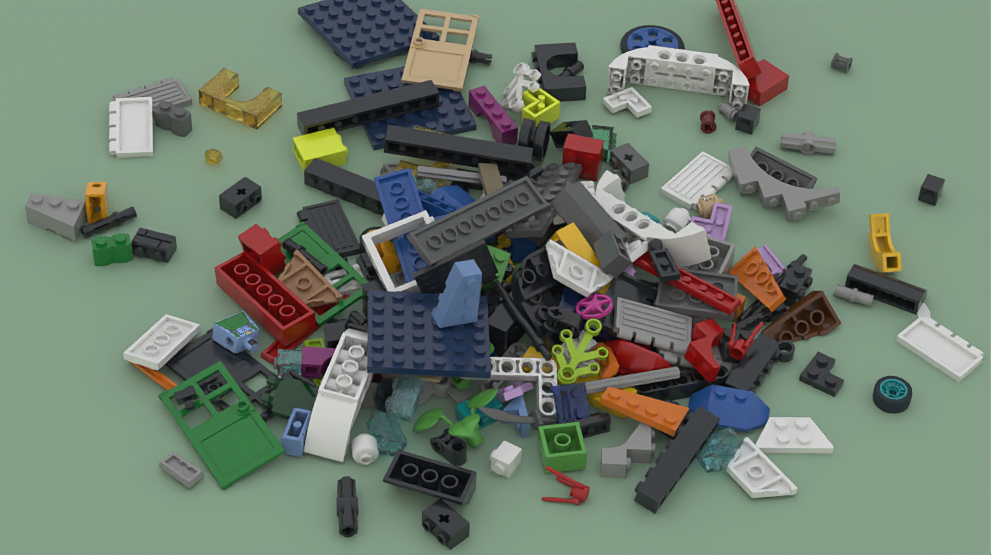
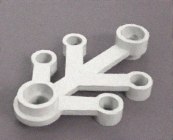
[501,62,541,113]

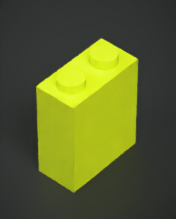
[293,128,348,171]

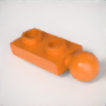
[592,342,620,379]

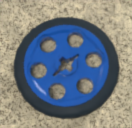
[620,25,685,54]

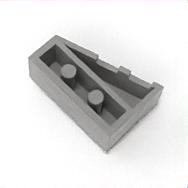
[25,193,87,243]

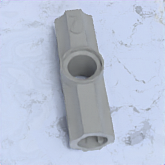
[780,132,836,155]

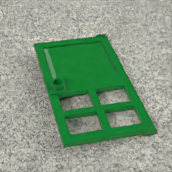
[275,222,368,326]
[158,361,285,490]

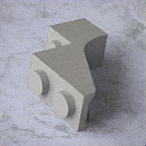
[600,422,655,478]

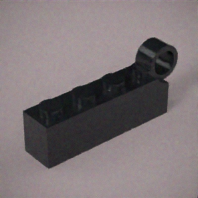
[724,334,795,394]

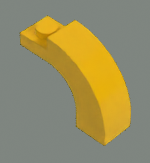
[868,213,902,273]

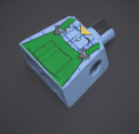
[212,311,260,353]

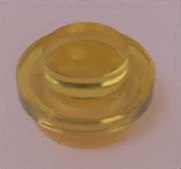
[204,149,223,165]

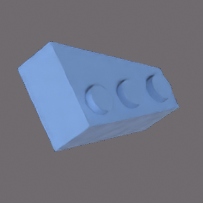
[431,259,482,328]

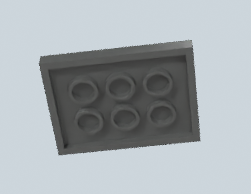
[655,268,739,321]

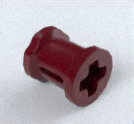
[700,110,717,134]

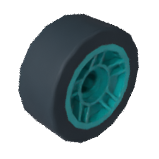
[873,376,912,414]

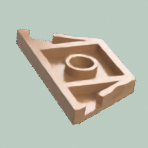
[278,250,342,308]

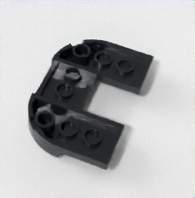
[511,240,619,353]

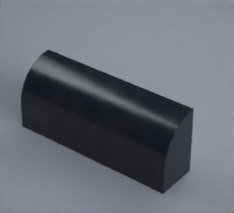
[845,264,927,315]

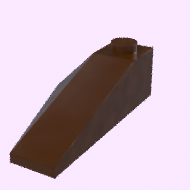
[760,291,842,343]

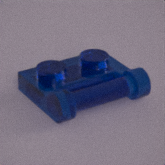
[550,382,591,424]

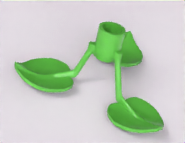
[412,388,499,448]

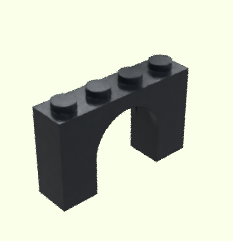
[531,42,586,102]

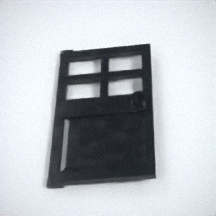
[164,328,281,422]

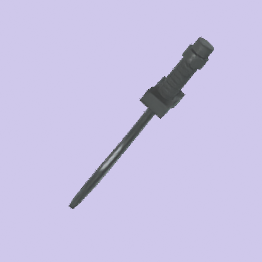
[478,406,564,430]

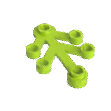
[551,319,609,385]

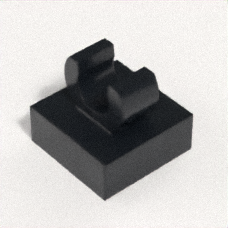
[174,386,198,412]

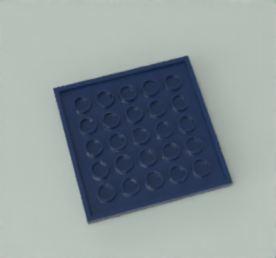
[298,0,439,69]
[344,66,477,150]
[367,290,491,379]

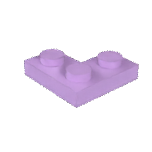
[690,202,733,241]
[495,381,534,402]

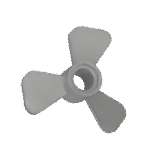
[409,376,472,405]

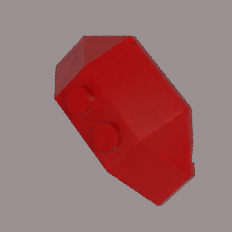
[605,339,672,377]

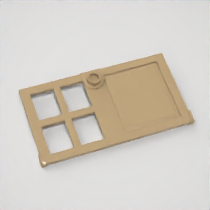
[401,9,480,92]

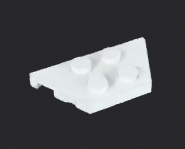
[546,239,614,297]
[755,417,834,454]
[726,437,798,498]

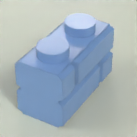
[281,408,312,457]

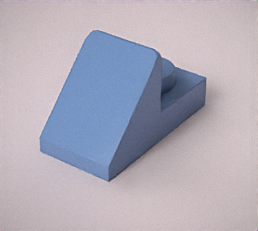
[501,394,530,438]

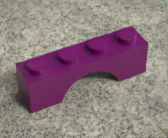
[468,85,518,145]
[301,346,382,383]

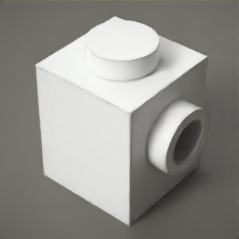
[490,441,522,478]

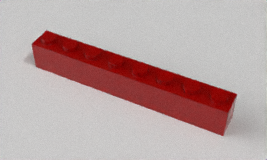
[715,0,762,80]

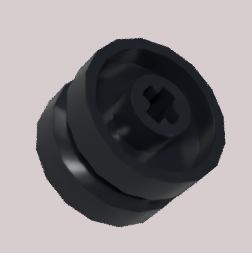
[518,117,551,161]

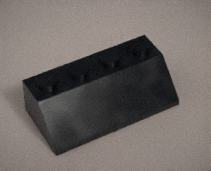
[383,450,477,505]

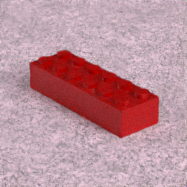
[214,251,316,347]

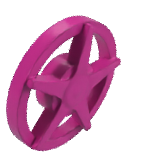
[576,293,613,320]

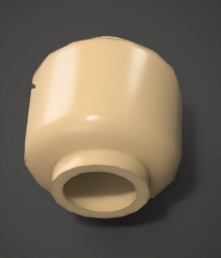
[696,194,724,219]

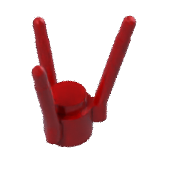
[727,321,764,360]
[542,466,590,505]

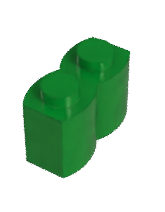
[91,233,133,266]

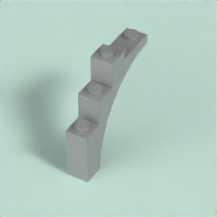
[728,146,840,222]

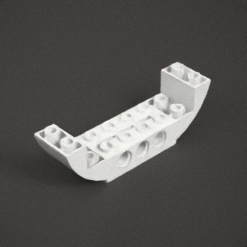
[606,45,749,112]
[596,170,711,267]
[304,328,374,462]

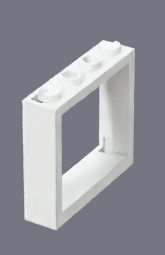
[362,210,435,293]

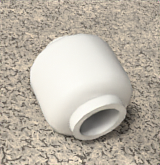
[663,207,691,234]
[351,433,379,465]

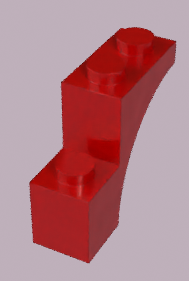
[684,318,724,383]

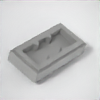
[159,451,204,488]

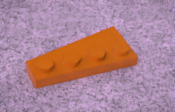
[728,246,786,312]
[599,386,689,437]

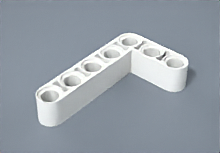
[460,357,557,418]

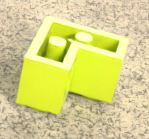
[522,88,560,127]

